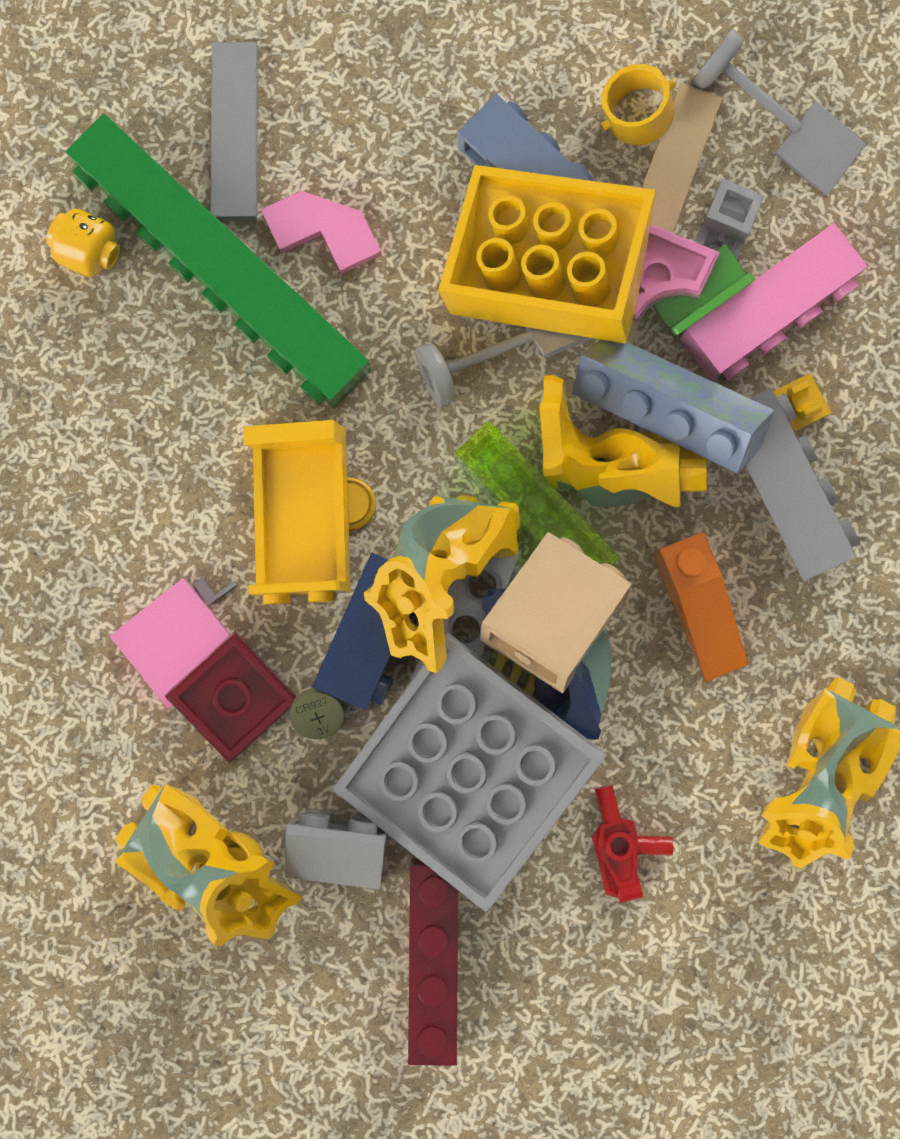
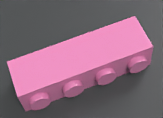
[679,223,868,382]

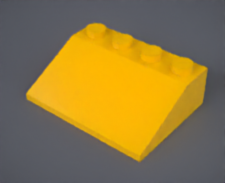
[438,165,656,344]

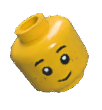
[46,208,120,277]

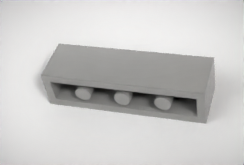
[746,388,861,581]

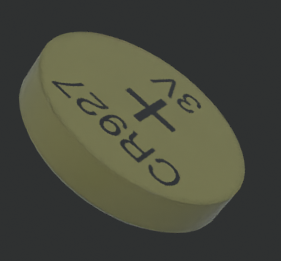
[290,688,344,739]

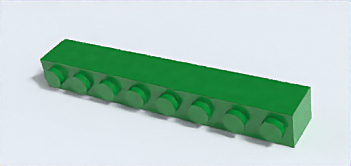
[65,113,371,409]

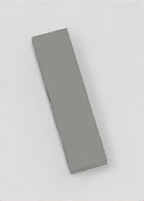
[210,42,258,221]

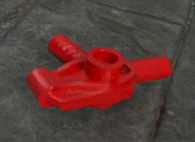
[591,784,673,903]

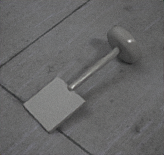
[691,29,866,196]
[415,327,593,408]

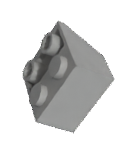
[285,808,388,889]

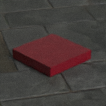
[165,631,297,763]

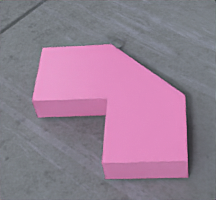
[261,191,382,274]

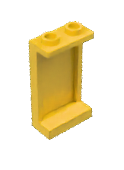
[243,420,351,605]

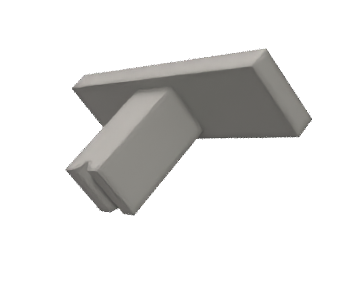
[192,577,238,607]

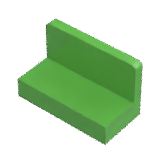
[653,243,755,336]

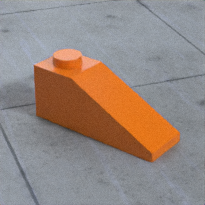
[652,531,749,682]

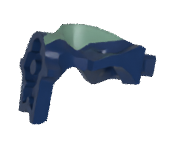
[482,588,611,740]

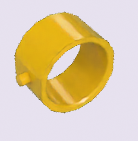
[600,64,676,145]

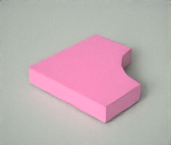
[633,224,720,323]

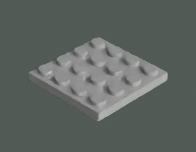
[332,634,607,913]

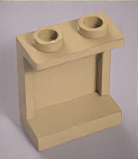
[480,532,632,693]

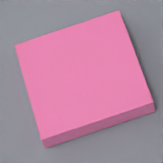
[109,578,231,709]

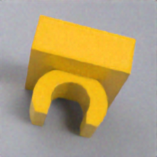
[773,373,831,432]

